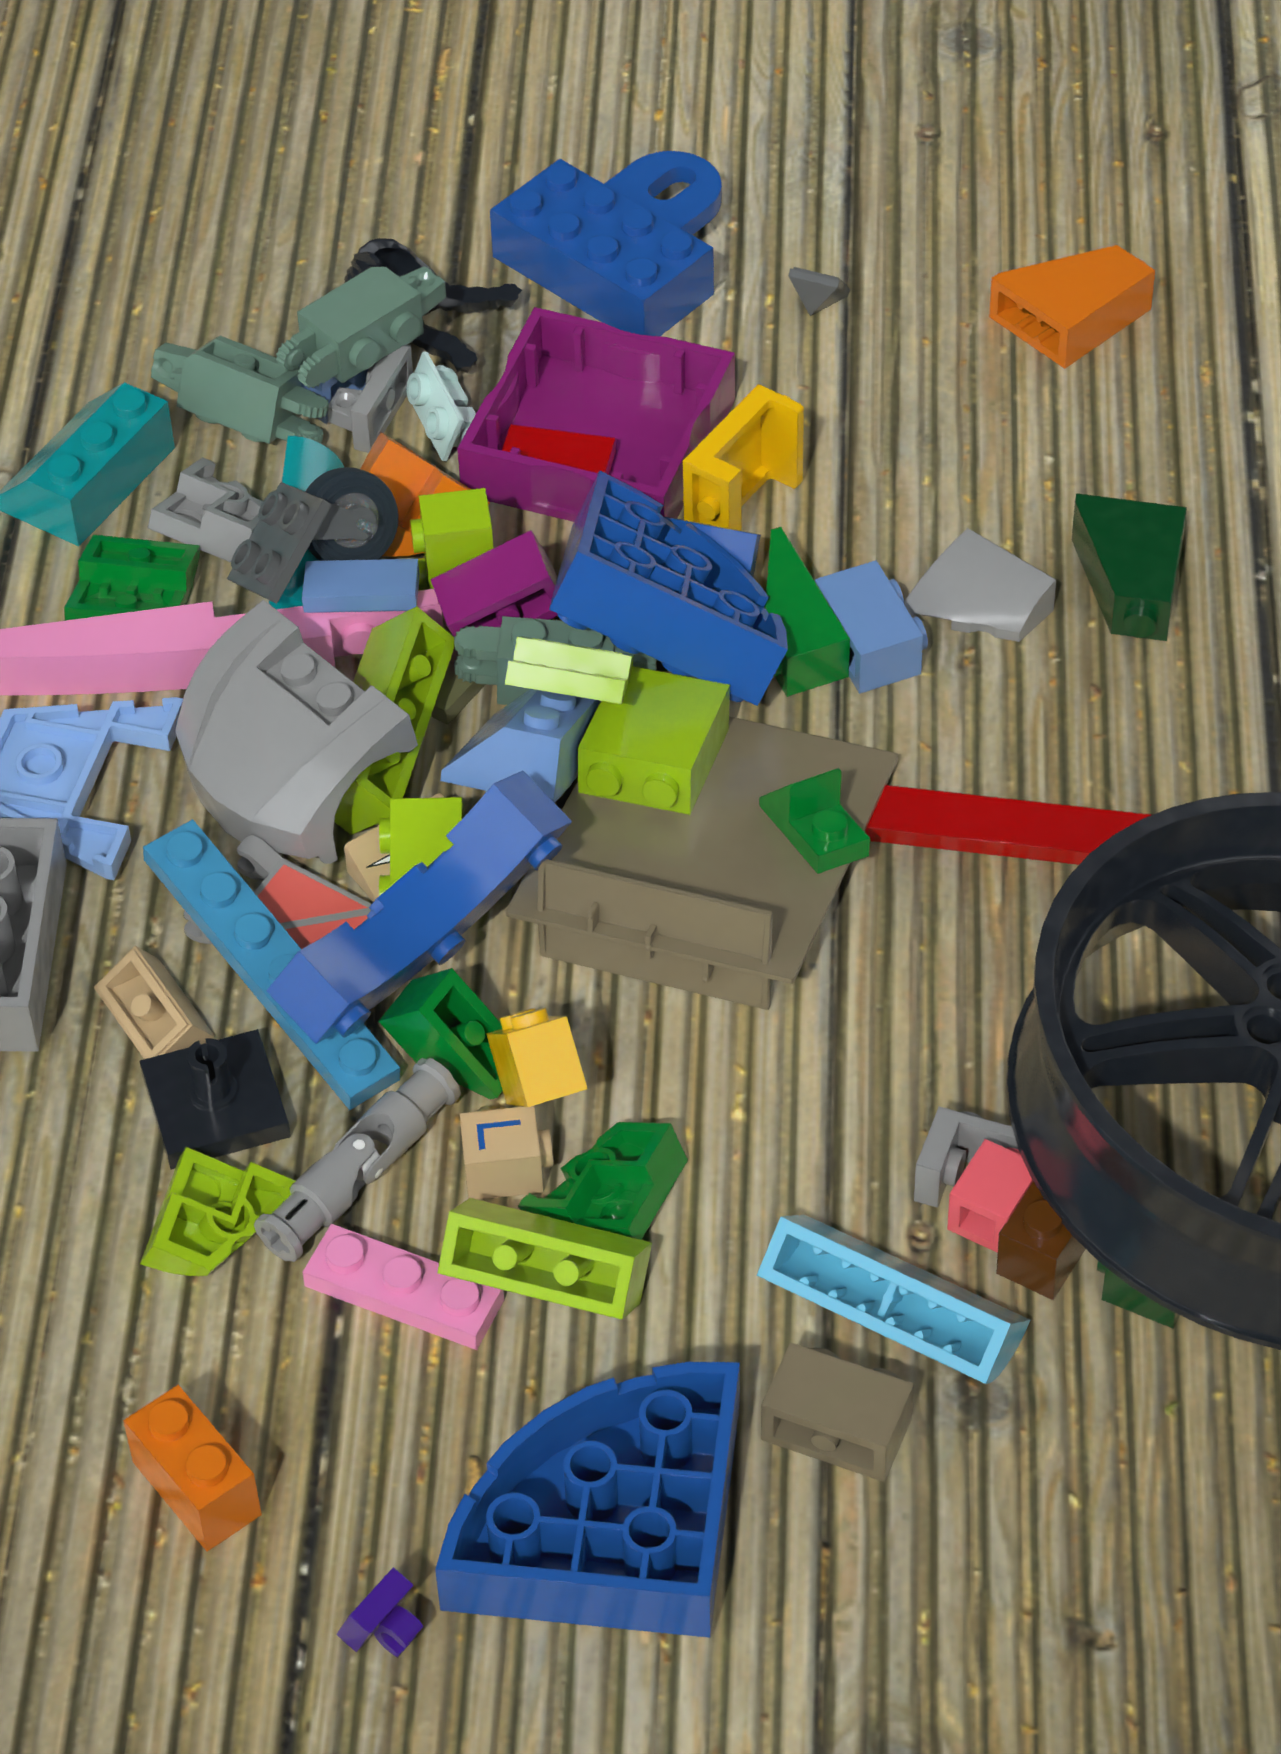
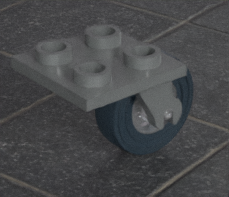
[227,467,398,604]

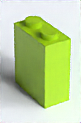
[578,666,730,815]

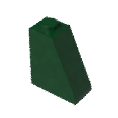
[1071,493,1187,641]

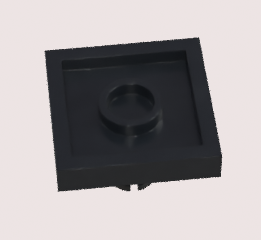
[139,1029,291,1170]

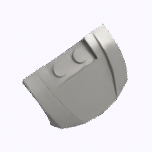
[175,600,418,864]

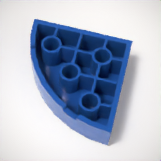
[549,470,788,706]
[435,1362,740,1638]

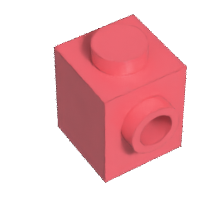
[947,1139,1033,1253]

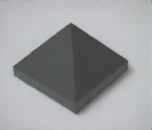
[788,267,850,316]

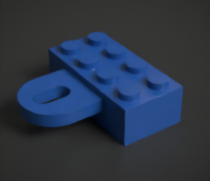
[490,151,722,336]

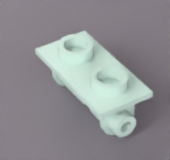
[406,352,476,461]

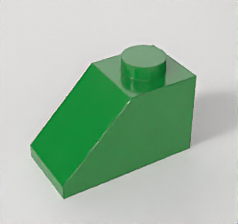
[378,968,503,1100]

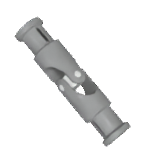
[254,1058,461,1262]

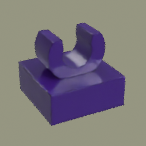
[336,1567,424,1658]

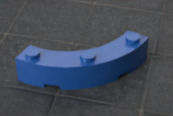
[266,770,572,1044]

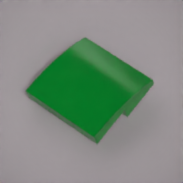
[64,535,200,621]

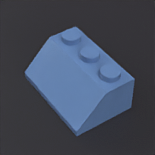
[440,689,601,803]

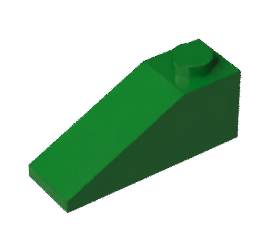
[765,527,850,697]

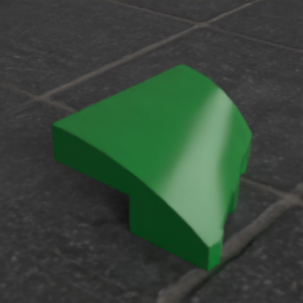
[518,1122,688,1240]

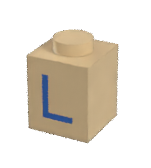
[459,1106,553,1200]

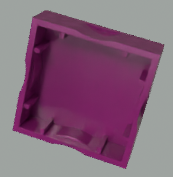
[457,307,735,522]

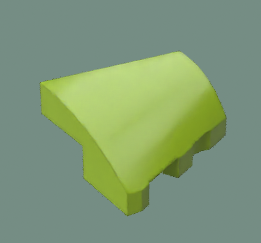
[140,1147,296,1276]

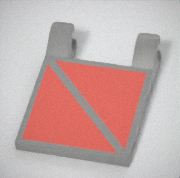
[183,835,371,949]

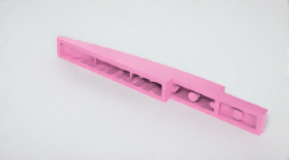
[0,589,443,695]

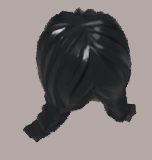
[344,238,522,373]

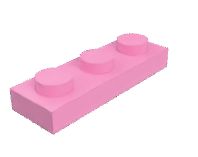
[302,1224,504,1350]

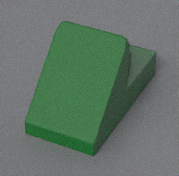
[759,768,870,874]

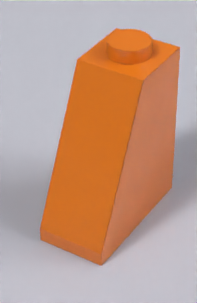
[989,245,1155,369]

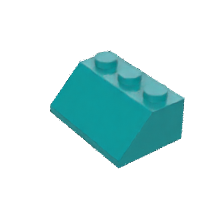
[0,382,175,547]

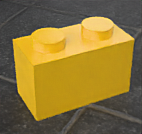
[486,1008,588,1107]

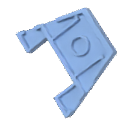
[0,697,183,880]

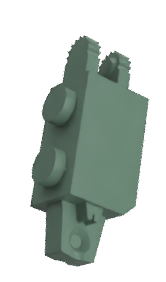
[275,266,446,388]
[151,335,329,444]
[454,616,657,705]

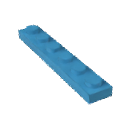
[143,819,400,1110]

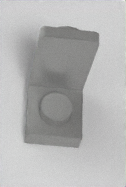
[914,1106,1019,1208]

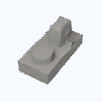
[327,344,413,453]

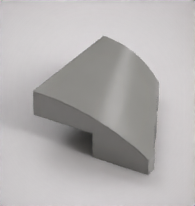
[148,457,263,562]
[904,528,1056,642]

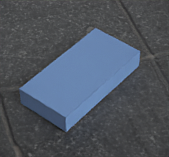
[302,559,420,613]

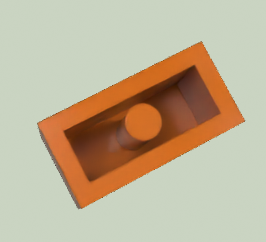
[123,1384,262,1552]

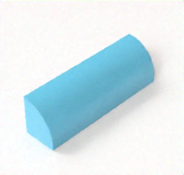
[756,1214,1030,1384]

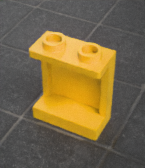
[683,384,804,531]

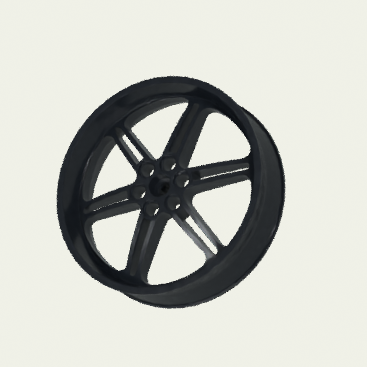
[1006,792,1281,1350]

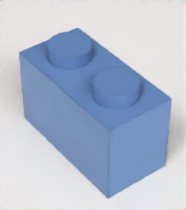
[815,560,928,694]

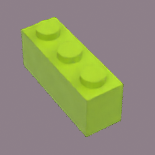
[437,1198,652,1320]

